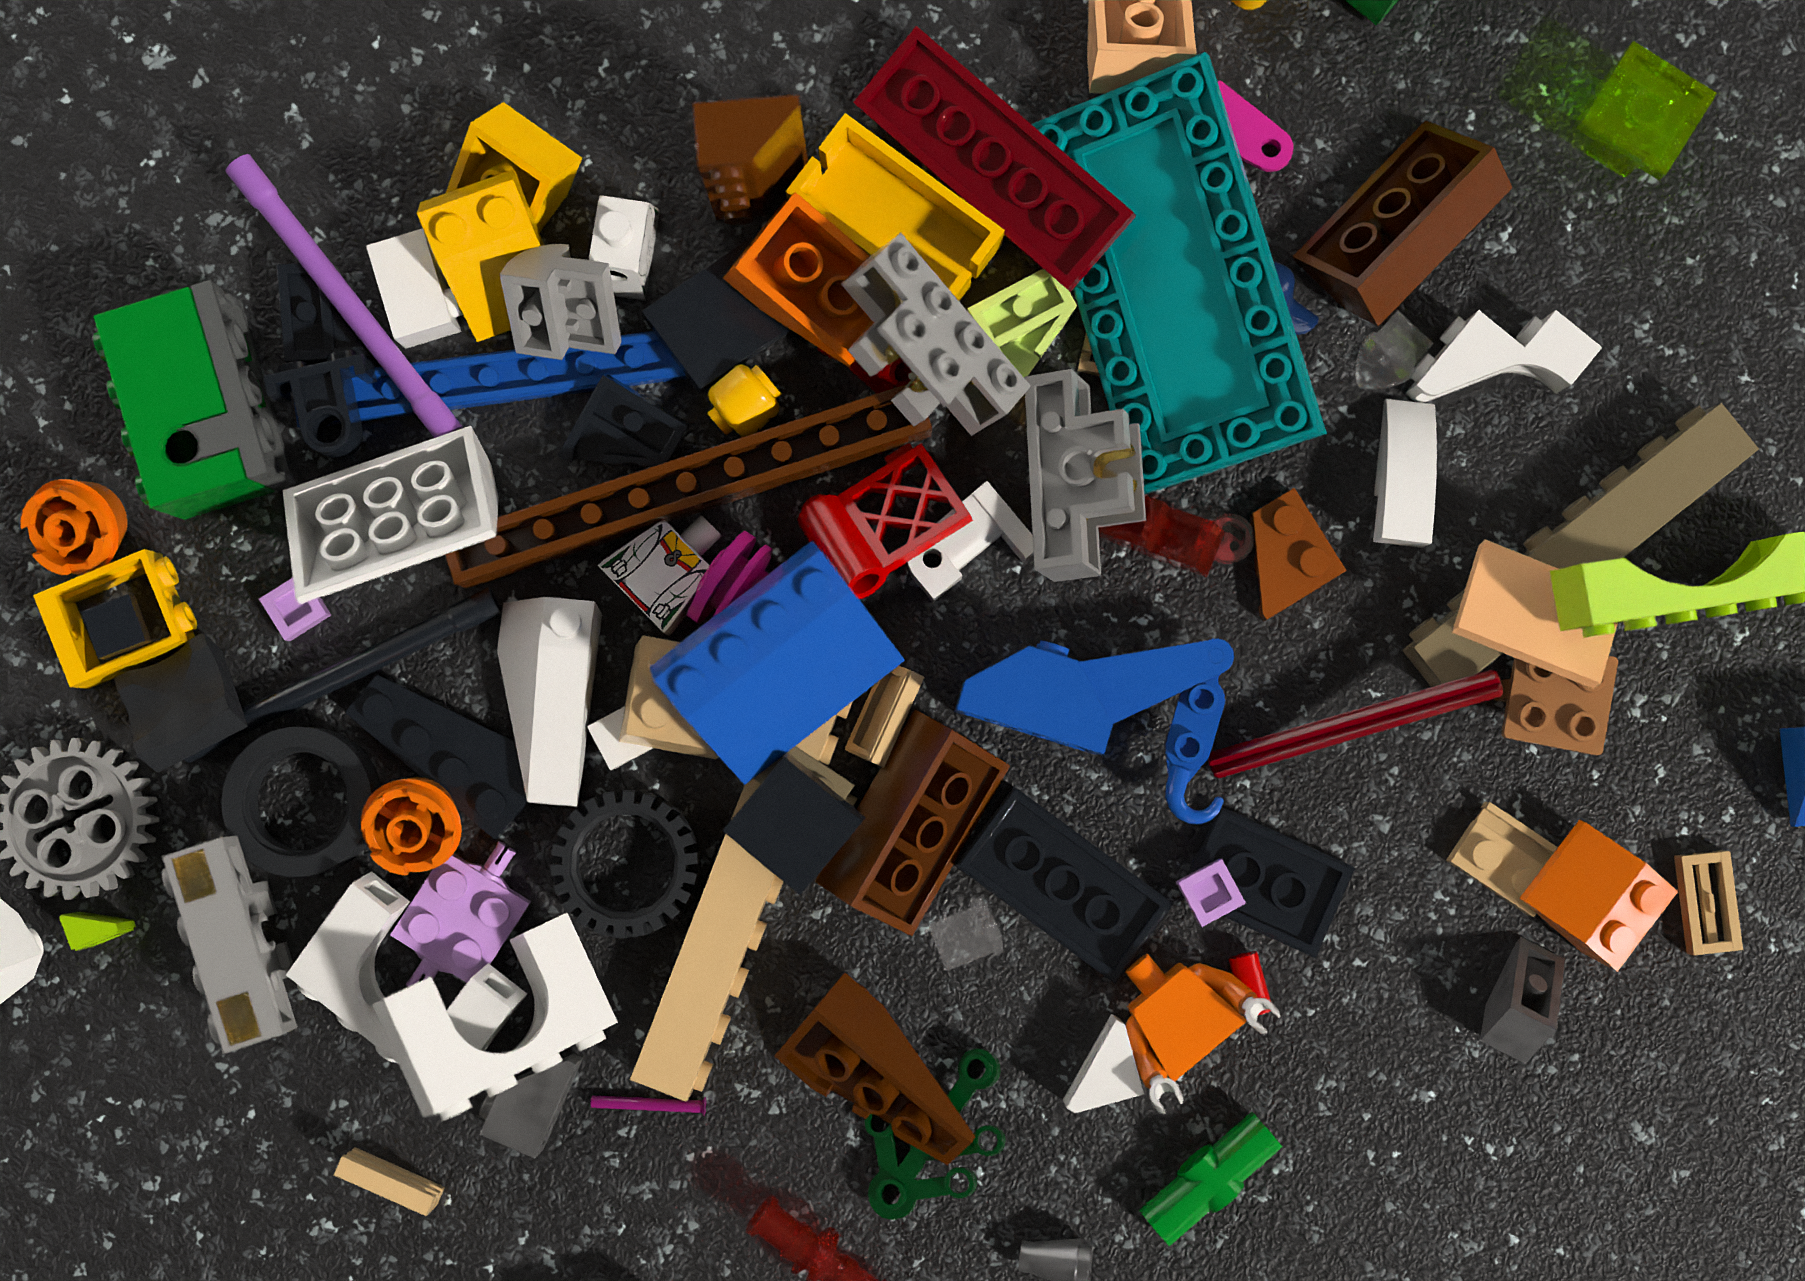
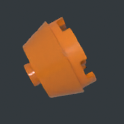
[20,479,128,575]
[361,777,462,875]

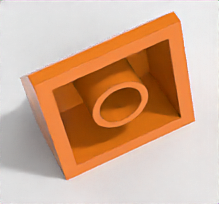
[1519,820,1678,972]

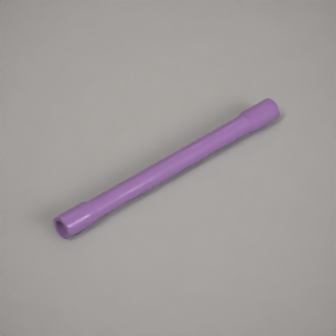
[226,154,463,438]

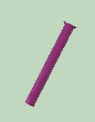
[591,1095,706,1117]

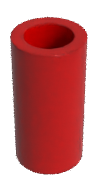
[1228,951,1271,1017]

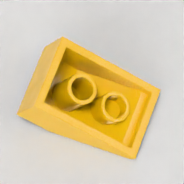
[417,169,544,342]

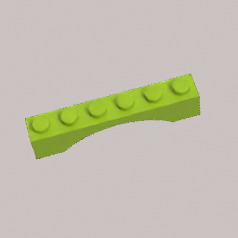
[1549,531,1805,638]

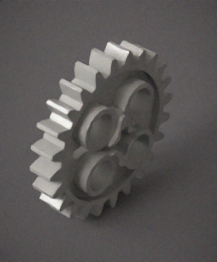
[0,738,159,900]

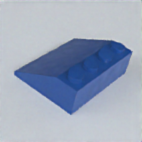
[650,541,905,785]

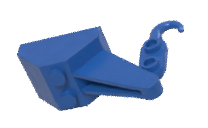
[954,639,1234,824]

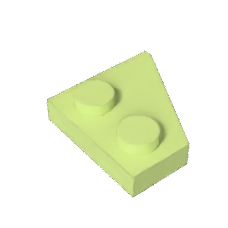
[967,269,1077,377]

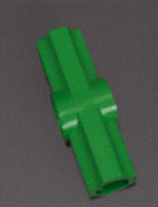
[1140,1112,1282,1246]

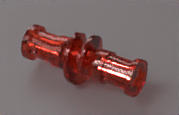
[746,1194,888,1281]

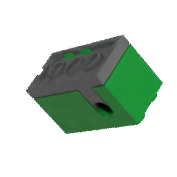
[93,280,296,520]

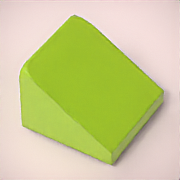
[59,912,136,951]

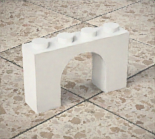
[286,871,527,1064]
[372,913,617,1121]

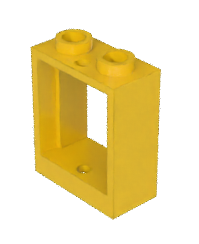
[33,549,197,689]

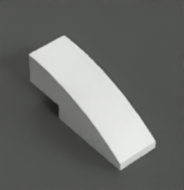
[1373,399,1437,548]

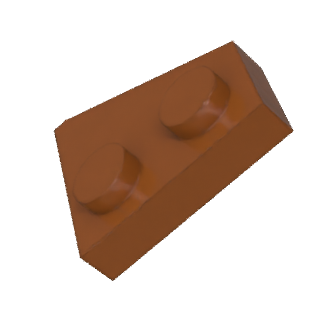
[1250,488,1347,621]

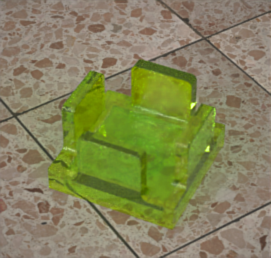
[1576,41,1717,180]

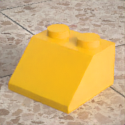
[446,102,582,233]

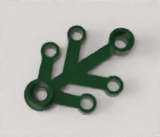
[865,1049,1006,1220]

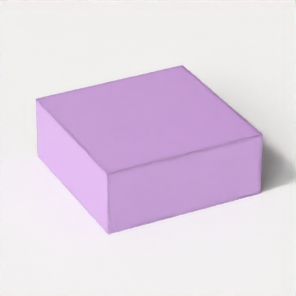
[259,578,331,641]
[1176,858,1246,927]

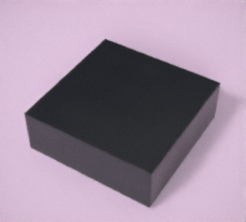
[81,594,152,659]

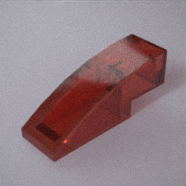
[1098,496,1225,577]

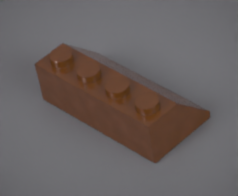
[693,95,808,225]
[1293,120,1513,326]
[815,710,1010,936]

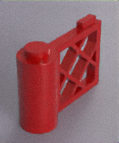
[797,443,973,599]

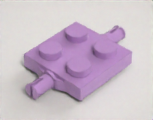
[390,841,531,987]

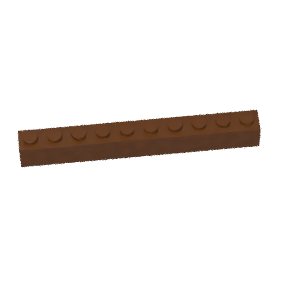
[445,384,932,589]

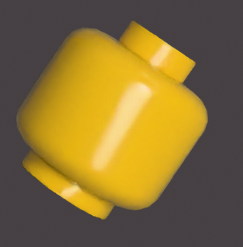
[708,365,782,437]

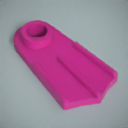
[1218,81,1293,172]

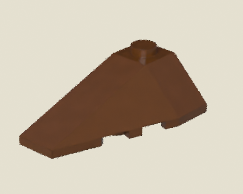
[774,973,975,1165]

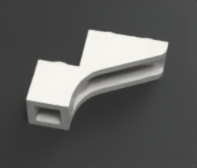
[1405,310,1602,403]

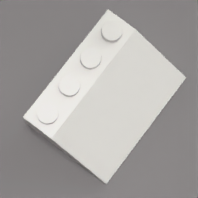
[283,426,499,604]

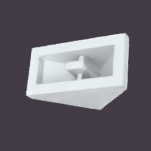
[1063,1014,1144,1113]

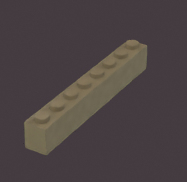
[1402,403,1759,687]

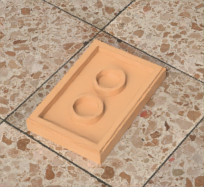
[1452,540,1618,689]

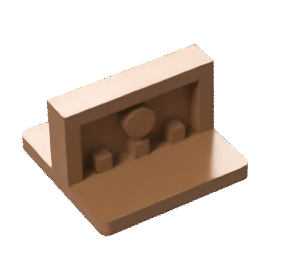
[1493,656,1618,755]

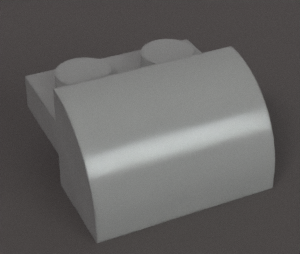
[499,244,622,360]

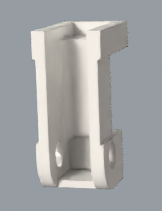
[908,481,1034,602]

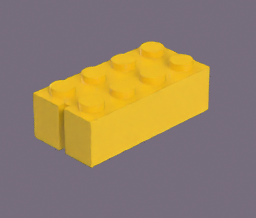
[785,113,1005,301]

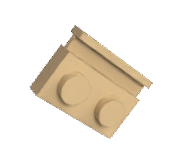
[1446,802,1558,917]

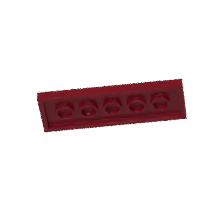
[853,26,1136,292]

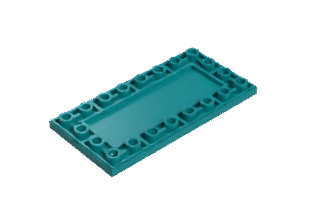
[1032,52,1327,495]

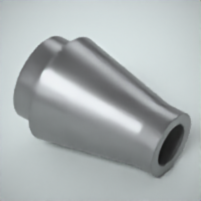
[1019,1238,1093,1281]

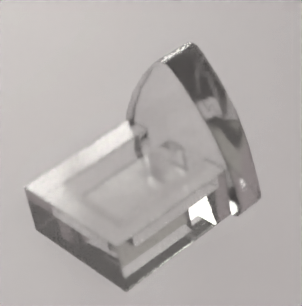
[1356,310,1433,390]
[928,897,1003,971]

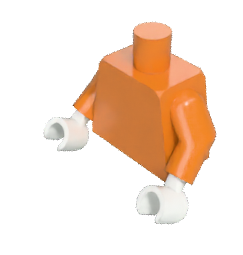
[1125,954,1280,1114]

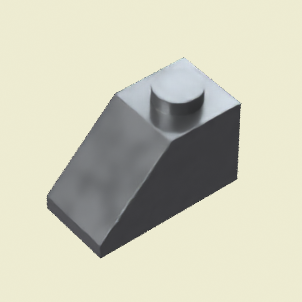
[1480,937,1565,1063]
[479,1054,583,1158]

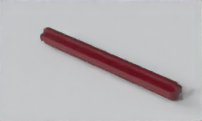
[1208,670,1503,778]

